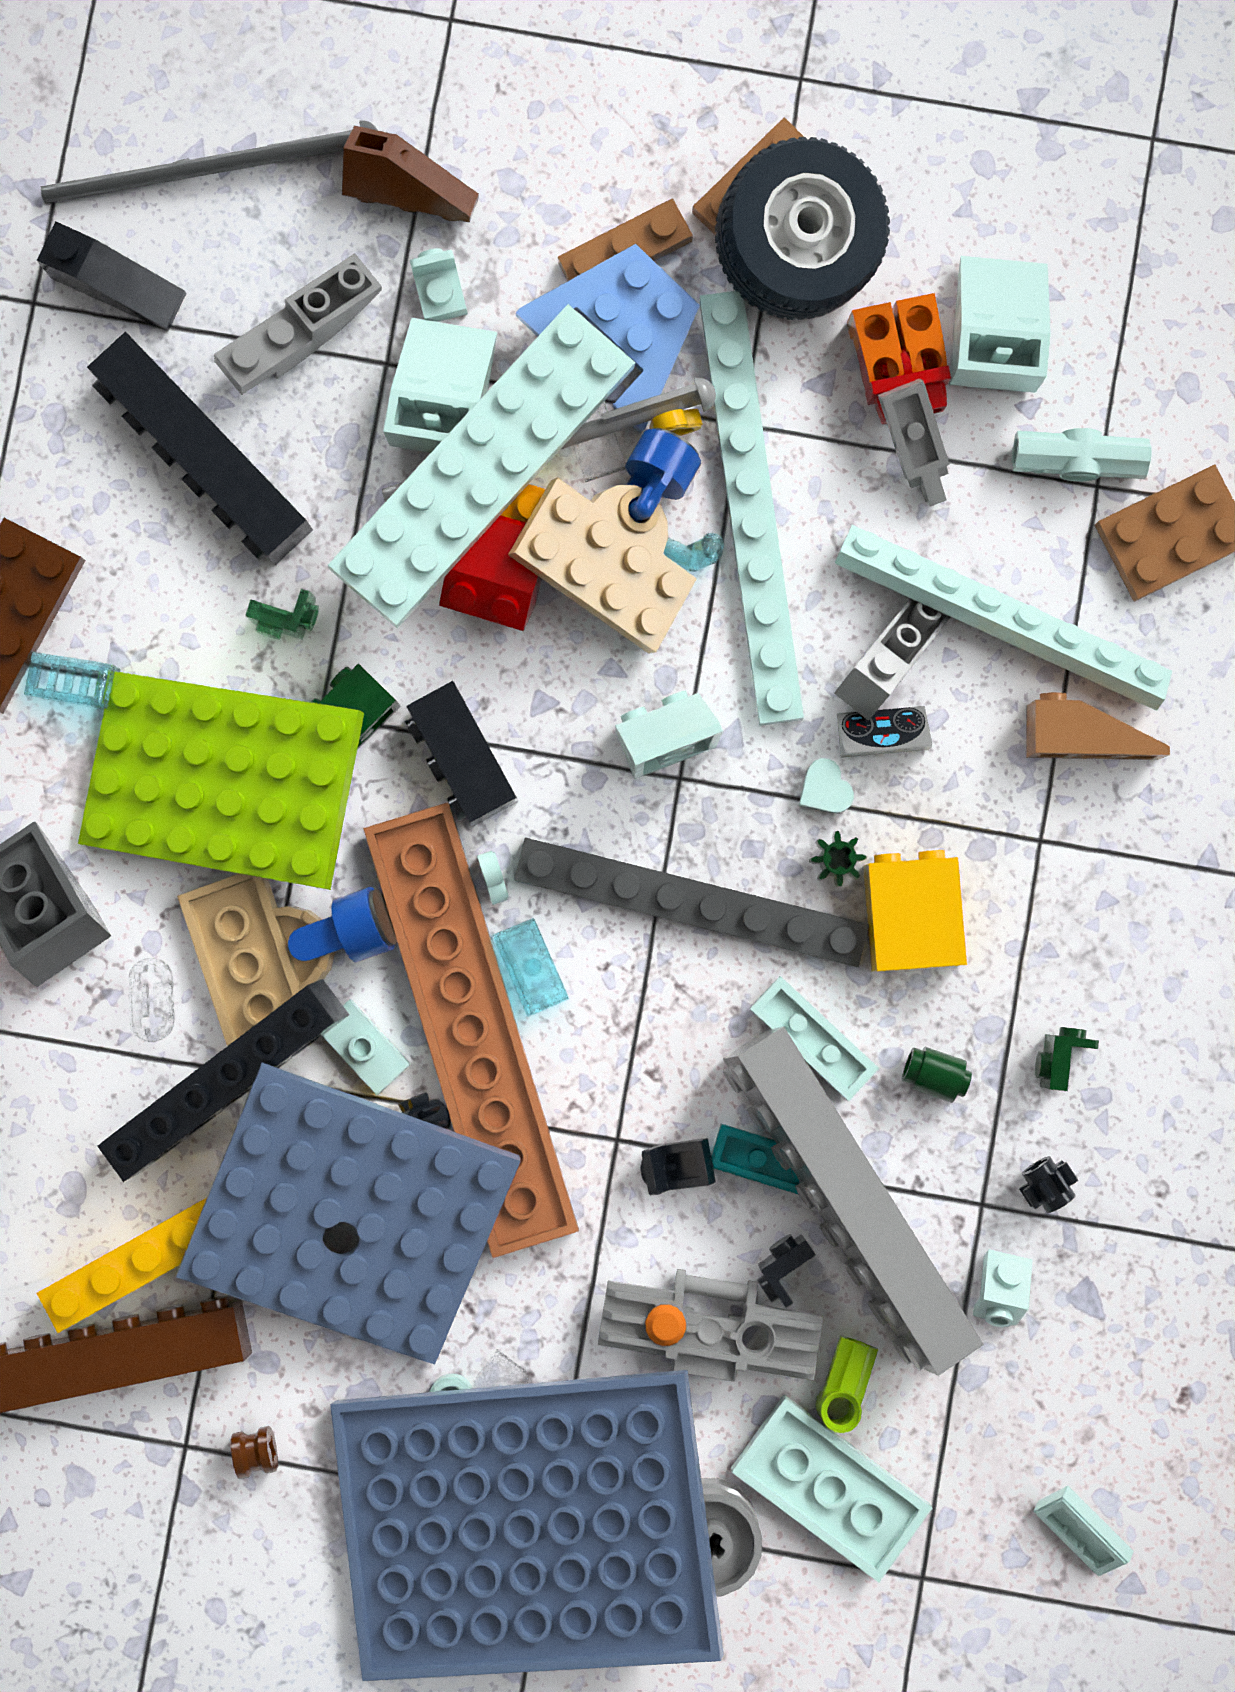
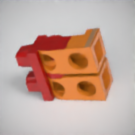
[847,293,951,425]

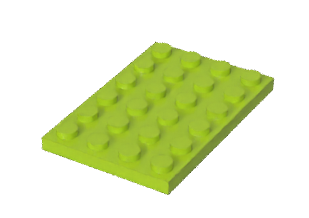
[78,671,364,890]

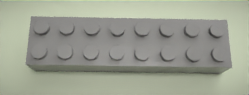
[723,1026,984,1376]

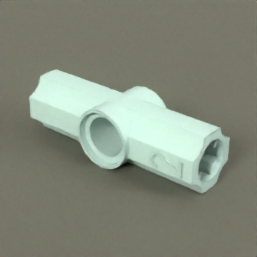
[1011,428,1152,482]

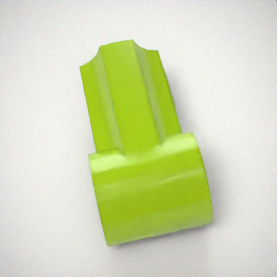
[815,1335,878,1433]

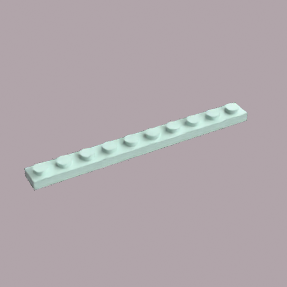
[699,291,804,726]

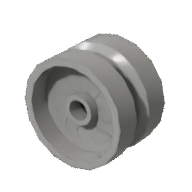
[701,1478,762,1597]

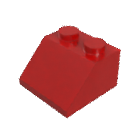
[439,515,542,631]

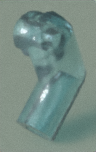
[663,532,724,572]

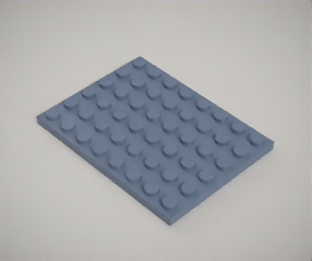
[330,1370,724,1681]

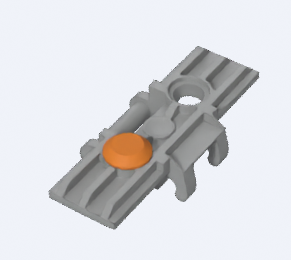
[598,1269,823,1382]

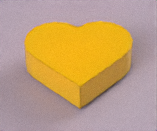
[649,409,703,436]

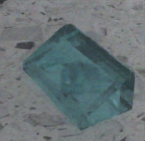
[492,918,570,1017]

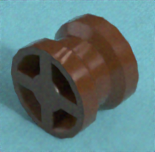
[231,1426,278,1479]

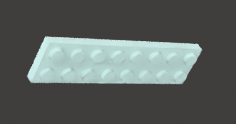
[328,304,635,628]

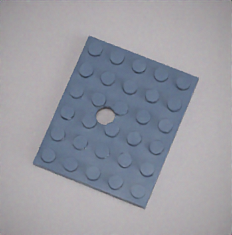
[176,1062,521,1365]

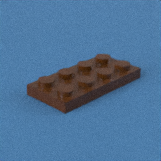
[0,517,86,714]

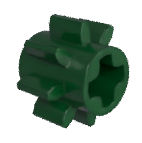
[809,831,867,887]

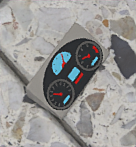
[836,706,932,758]

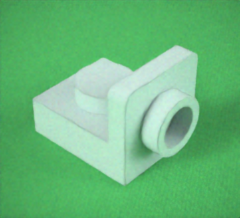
[410,248,468,322]

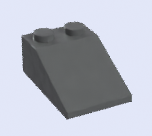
[0,821,112,987]

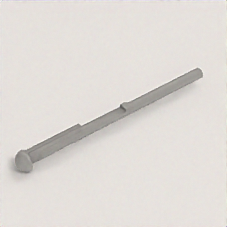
[382,378,716,502]

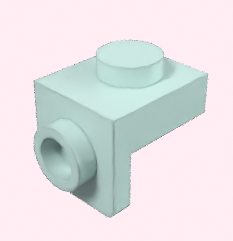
[973,1249,1033,1327]

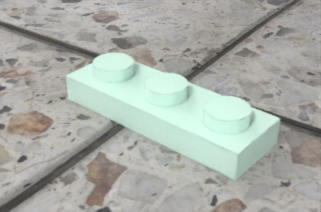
[749,976,879,1101]

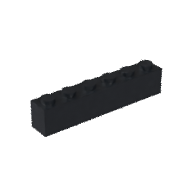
[87,331,313,565]

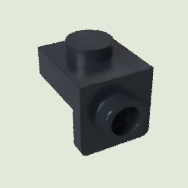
[640,1138,716,1196]
[757,1234,816,1308]

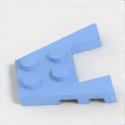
[516,244,700,434]

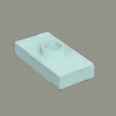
[323,999,411,1095]
[1033,1486,1134,1576]

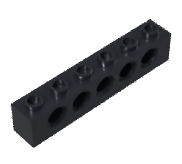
[97,979,349,1183]

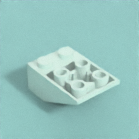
[949,256,1051,393]
[383,318,498,453]

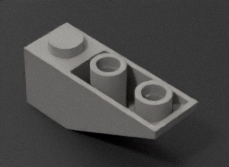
[834,598,951,721]

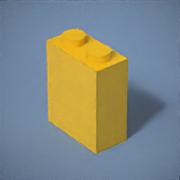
[863,850,967,972]

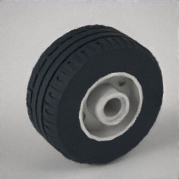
[715,137,890,320]

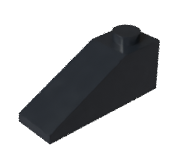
[37,221,187,331]

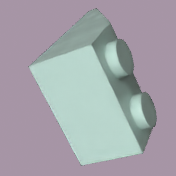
[615,691,723,779]

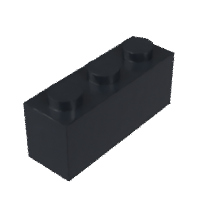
[405,681,519,826]

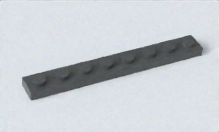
[514,837,869,967]

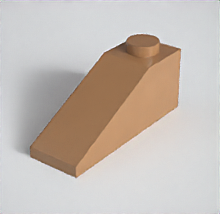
[1026,692,1170,760]

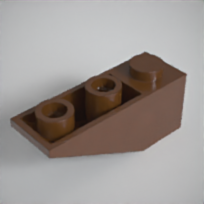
[342,125,479,223]

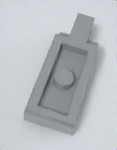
[878,379,950,507]

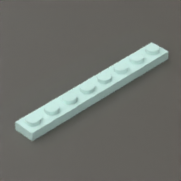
[835,525,1172,711]

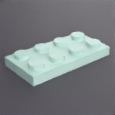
[731,1395,932,1583]

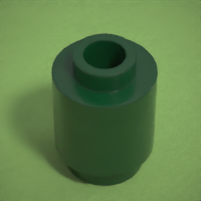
[902,1046,972,1103]

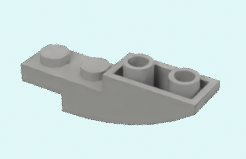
[214,253,382,395]

